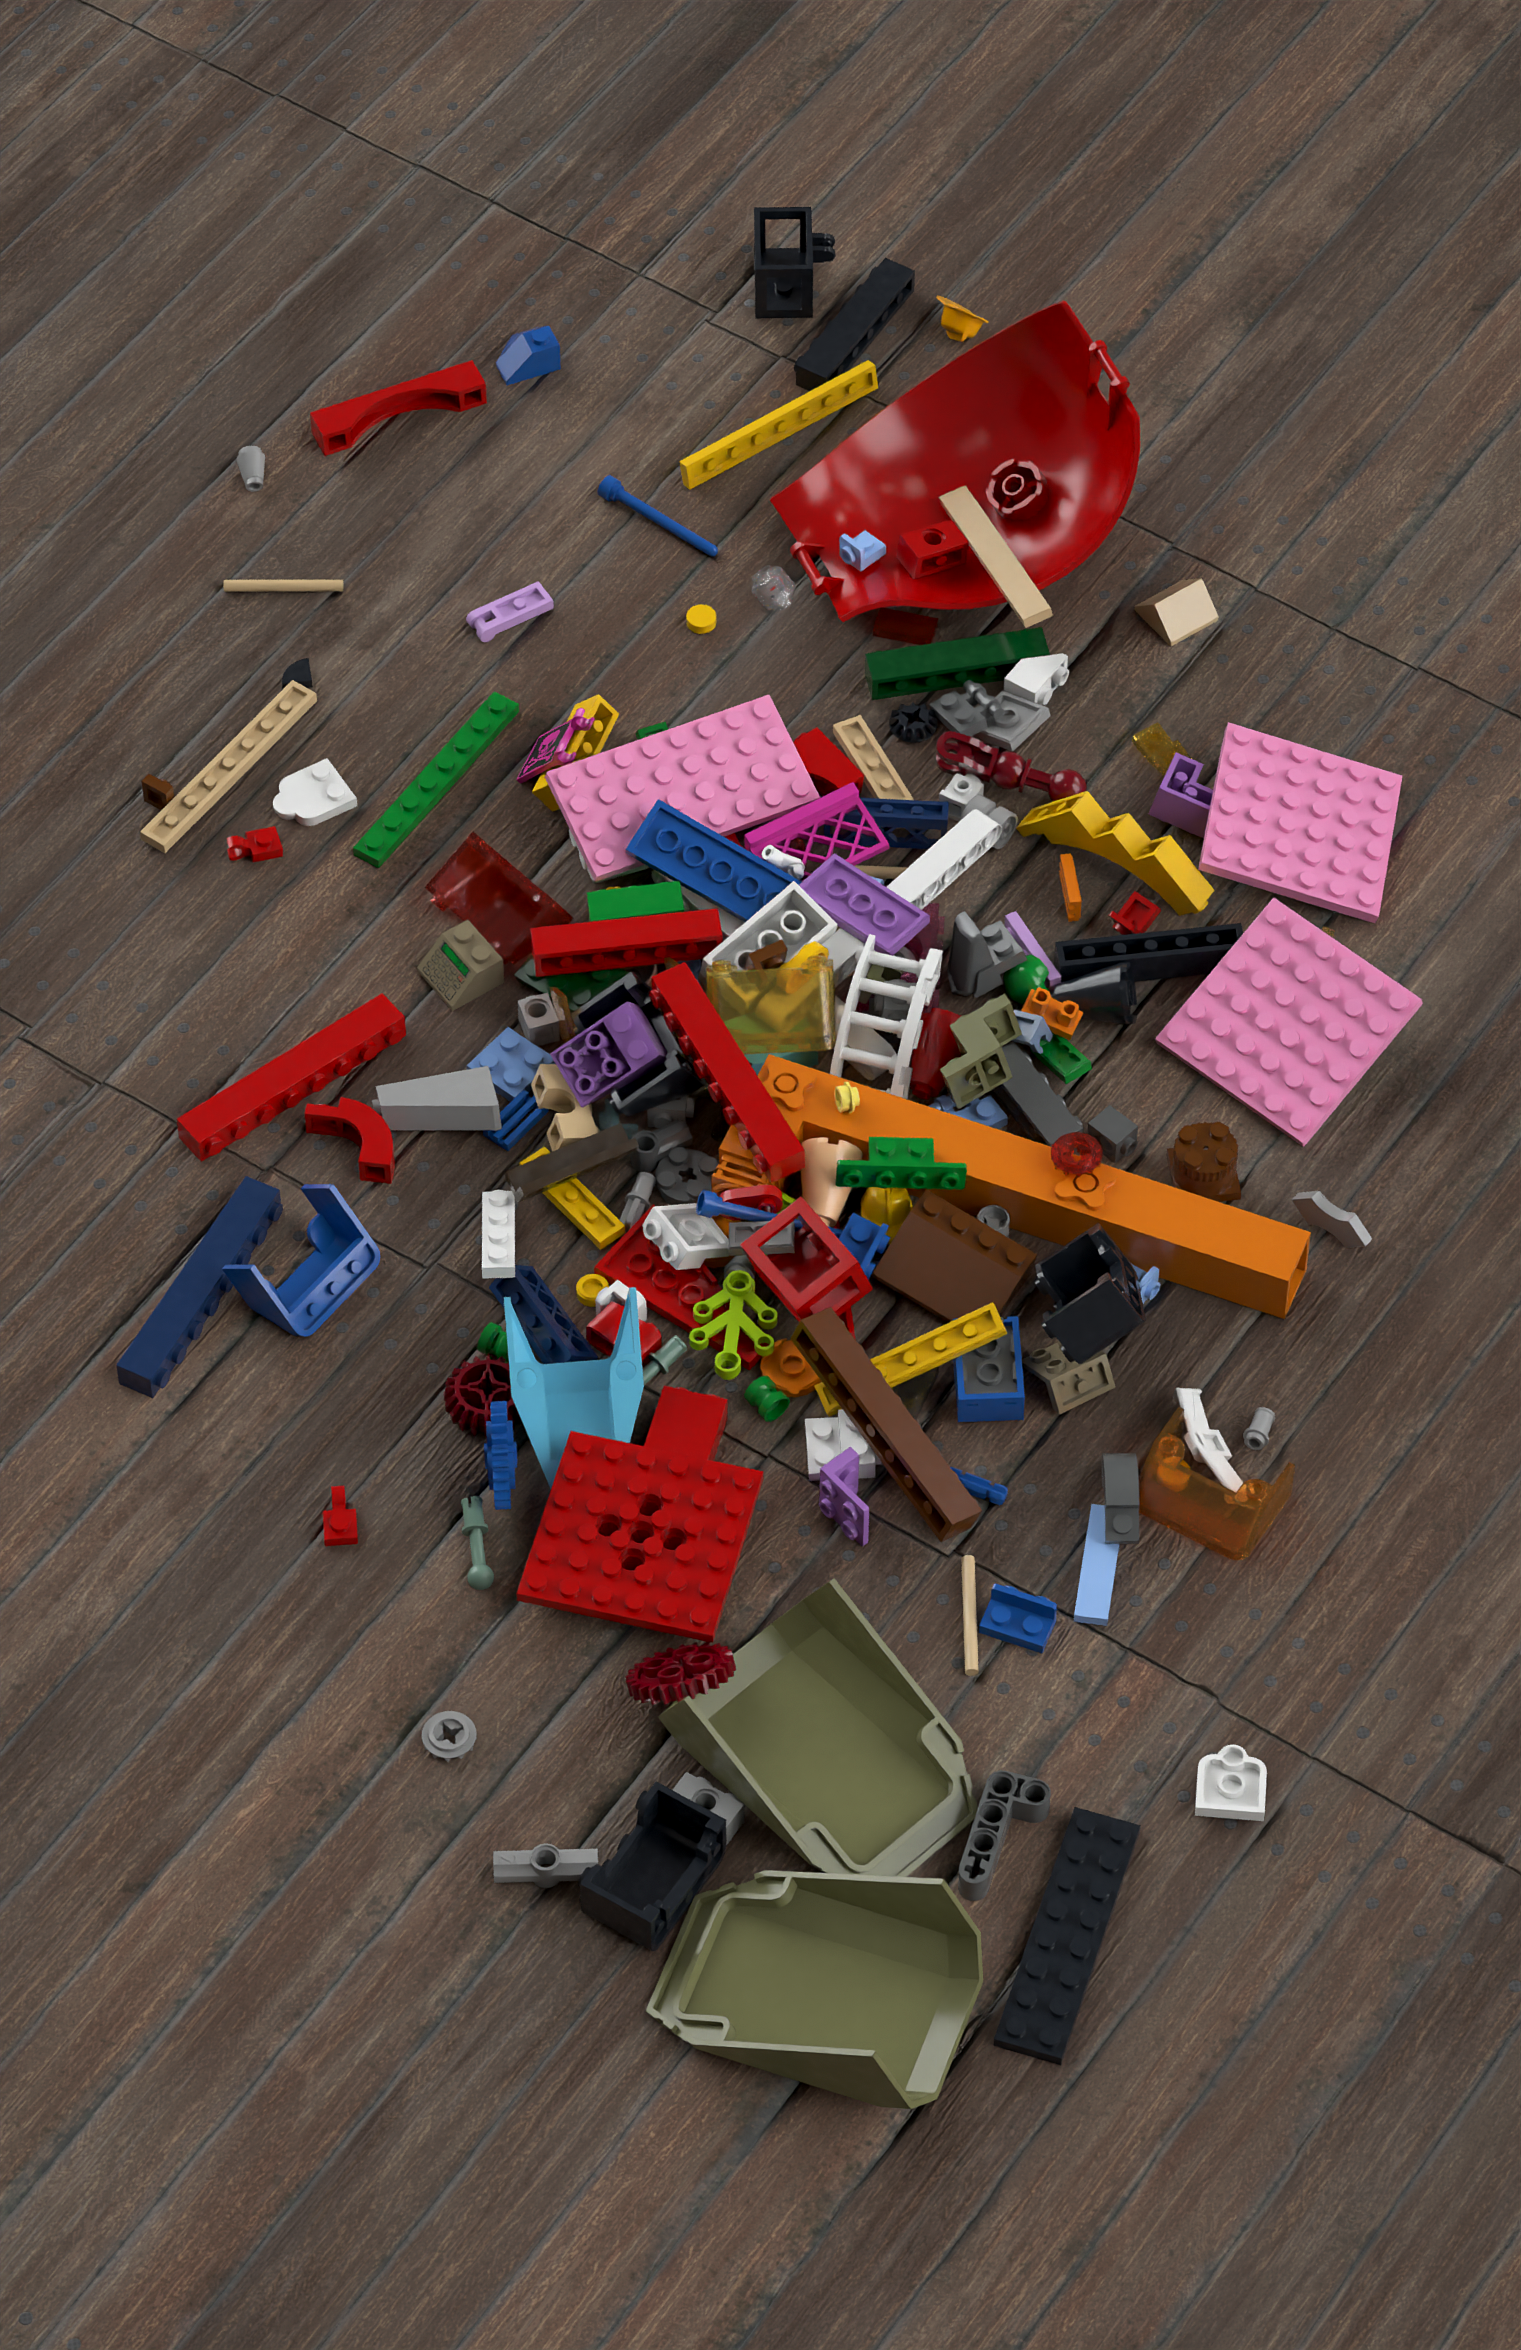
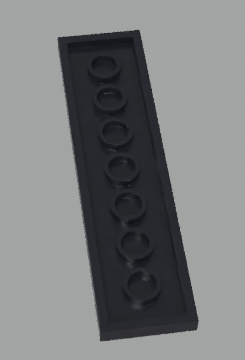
[994,1807,1141,2065]

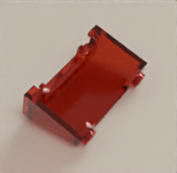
[424,831,574,965]

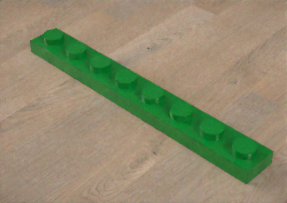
[353,691,519,868]

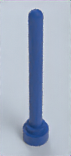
[598,475,718,556]
[696,1190,843,1239]

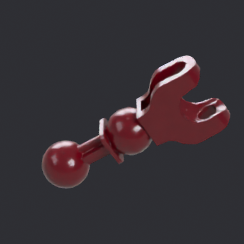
[936,731,1087,802]

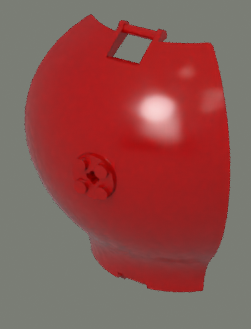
[769,300,1140,622]

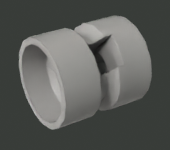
[960,794,1018,849]

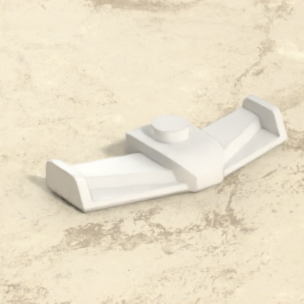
[1173,1388,1255,1504]

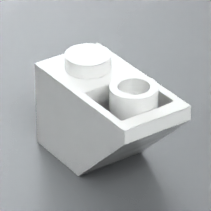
[1004,653,1069,705]

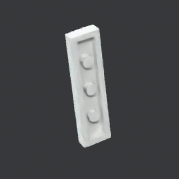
[482,1190,515,1278]

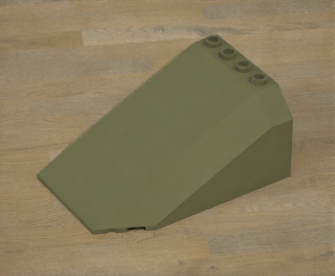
[658,1578,978,1877]
[646,1870,983,2109]

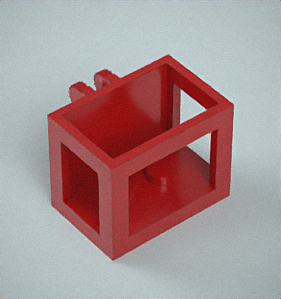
[740,1197,873,1322]

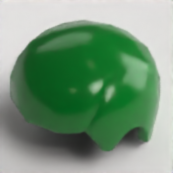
[1003,954,1049,1006]

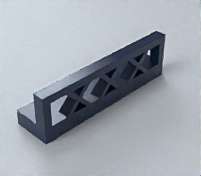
[824,798,949,849]
[489,1265,598,1364]

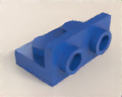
[839,1213,891,1280]
[979,1584,1057,1653]

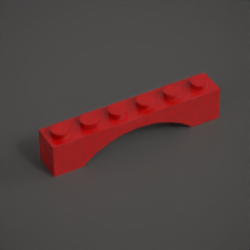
[310,360,487,456]

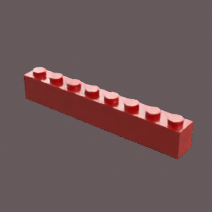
[649,962,805,1183]
[177,993,406,1162]

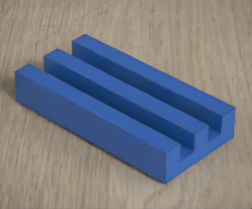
[483,1089,549,1151]

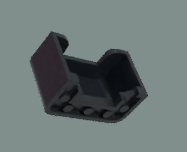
[1034,1222,1146,1364]
[578,1781,727,1951]

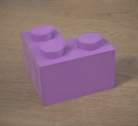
[1148,752,1213,838]

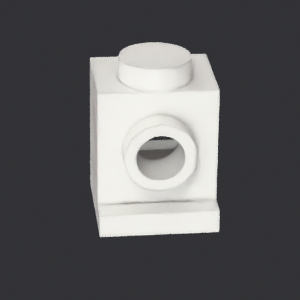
[939,773,984,822]

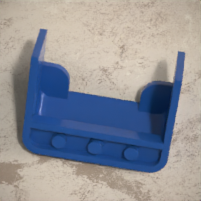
[222,1184,380,1337]

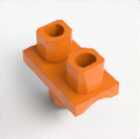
[1021,987,1083,1040]

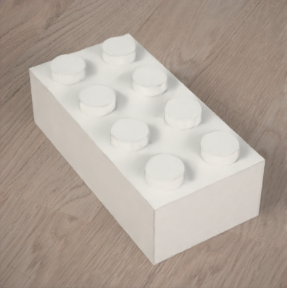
[700,881,837,1015]

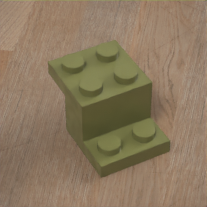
[940,994,1022,1109]

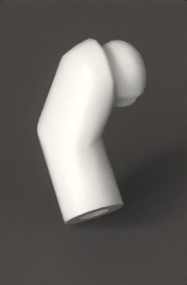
[762,845,805,880]

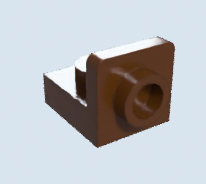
[744,939,788,991]

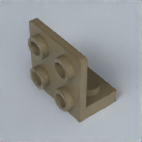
[1022,1340,1115,1414]

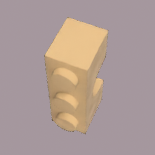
[531,1064,600,1152]

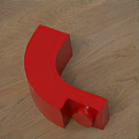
[304,1097,395,1184]

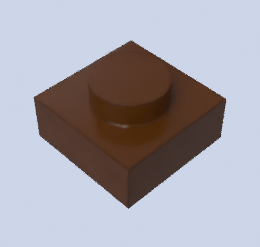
[141,774,175,810]

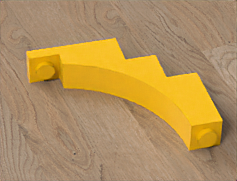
[1016,791,1215,916]

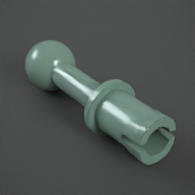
[643,1335,687,1385]
[461,1496,494,1590]

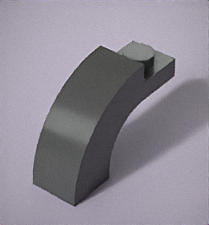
[1101,1453,1139,1544]

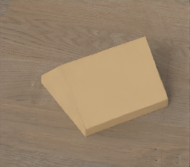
[1134,578,1219,646]

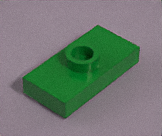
[1030,1033,1092,1085]

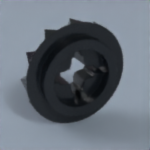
[889,701,938,743]

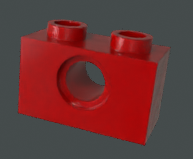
[896,519,969,579]

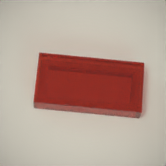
[873,607,939,645]

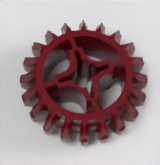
[443,1354,523,1438]

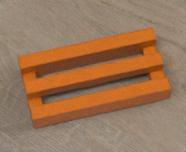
[1059,853,1082,922]

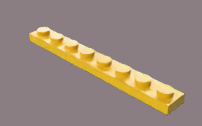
[679,360,878,490]

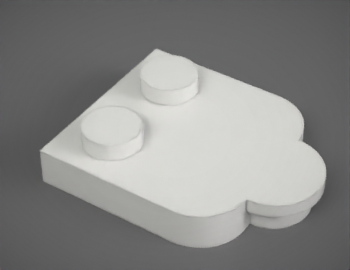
[273,758,357,826]
[1195,1745,1267,1821]

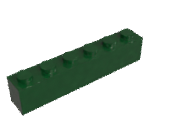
[865,627,1050,700]

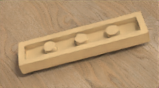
[833,715,914,800]

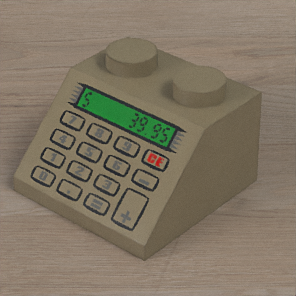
[417,920,504,1011]

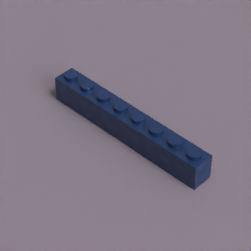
[116,1176,283,1398]

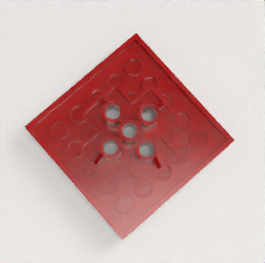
[516,1431,764,1643]

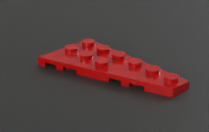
[594,1204,769,1371]

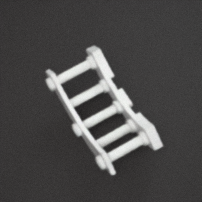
[830,934,943,1099]

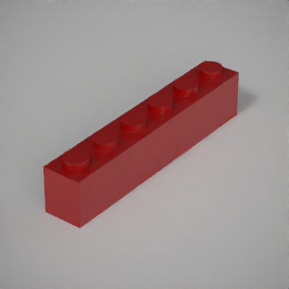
[530,908,723,977]

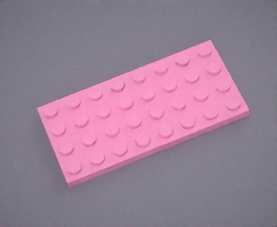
[545,695,820,882]

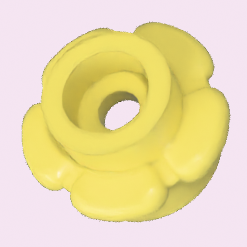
[835,1082,860,1113]

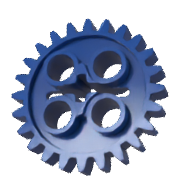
[484,1401,517,1510]

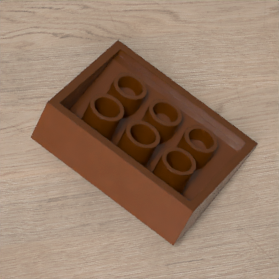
[871,1189,1037,1323]

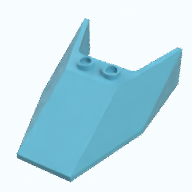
[504,1287,644,1489]

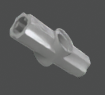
[493,1843,598,1888]

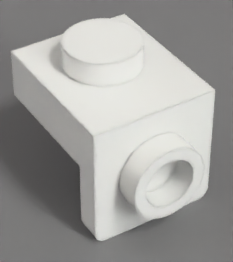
[595,1280,647,1322]

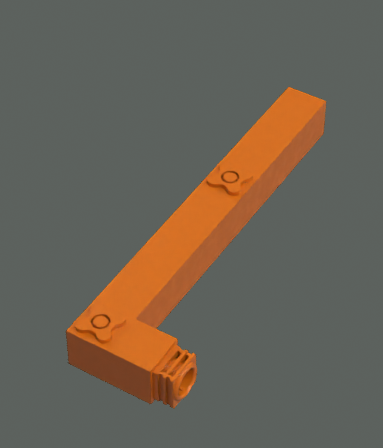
[711,1054,1311,1319]

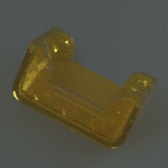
[706,956,837,1054]

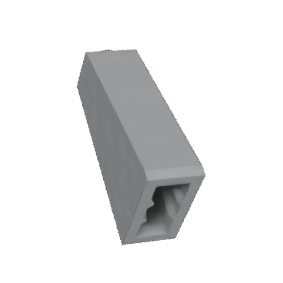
[372,1066,502,1130]

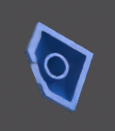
[496,326,561,385]

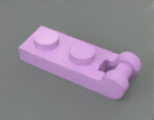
[466,581,554,642]

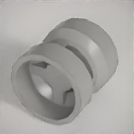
[977,1205,1010,1238]

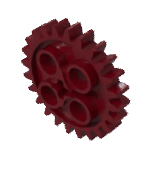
[625,1642,736,1705]

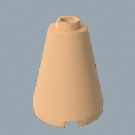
[800,1137,863,1227]

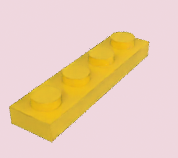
[519,1147,625,1250]

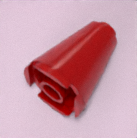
[909,1008,961,1100]

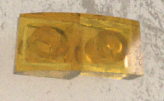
[1131,722,1192,776]

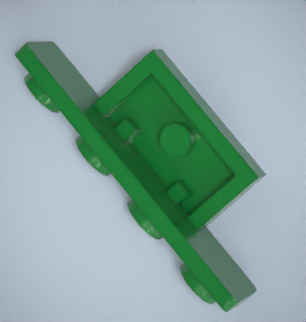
[835,1137,967,1190]

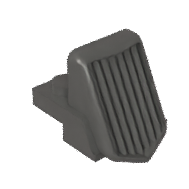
[947,911,1027,998]

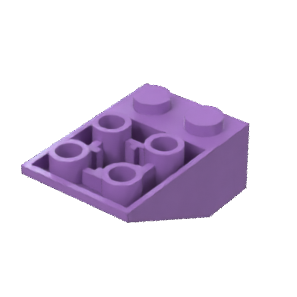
[550,1001,668,1107]

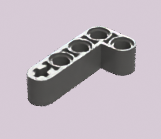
[958,1770,1051,1901]

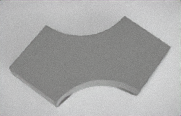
[1292,1191,1372,1248]

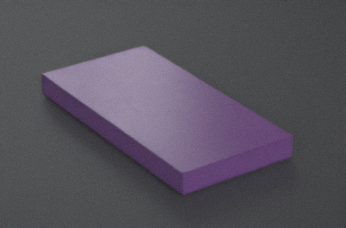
[799,853,930,956]

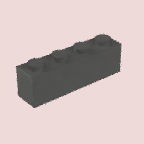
[992,1042,1084,1153]

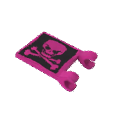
[516,708,595,784]

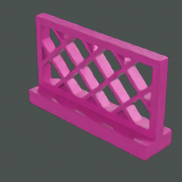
[744,782,889,882]

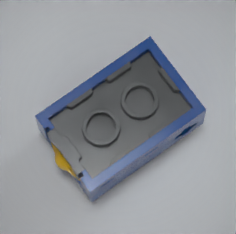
[953,1316,1025,1422]

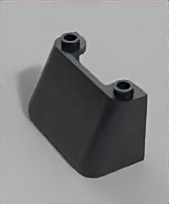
[570,972,705,1117]

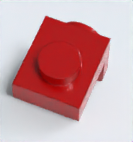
[1108,891,1161,935]

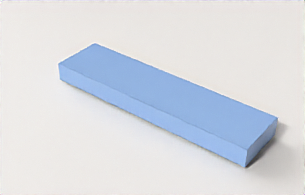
[1074,1504,1120,1626]

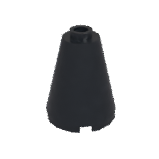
[1050,962,1137,1025]

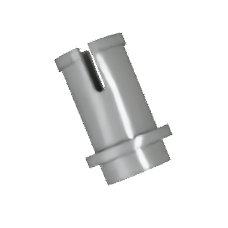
[1243,1407,1275,1450]

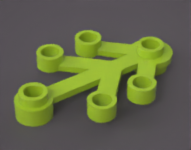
[689,1270,778,1380]

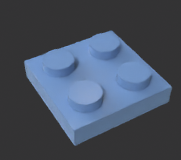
[467,1027,556,1102]

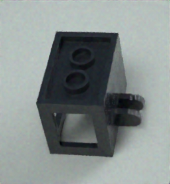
[754,207,836,319]

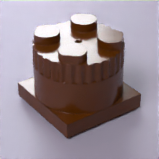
[1166,1122,1241,1202]

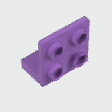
[819,1447,869,1546]

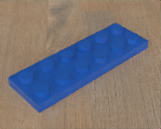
[625,799,802,922]

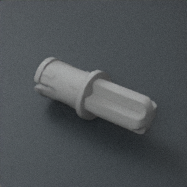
[619,1172,657,1232]

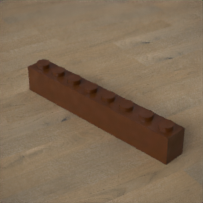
[790,1307,982,1542]

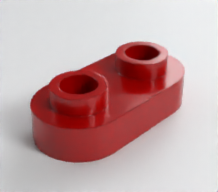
[719,1185,783,1221]

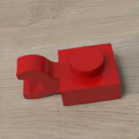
[226,826,283,863]
[323,1486,358,1546]

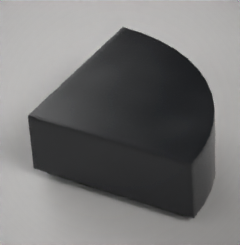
[282,658,313,689]

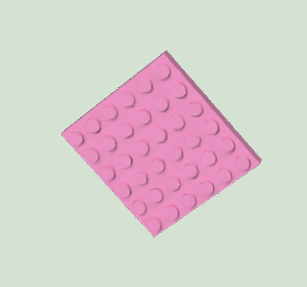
[1198,722,1402,923]
[1155,898,1423,1147]

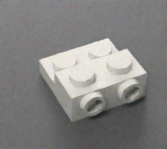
[642,1203,729,1270]
[805,1410,881,1481]

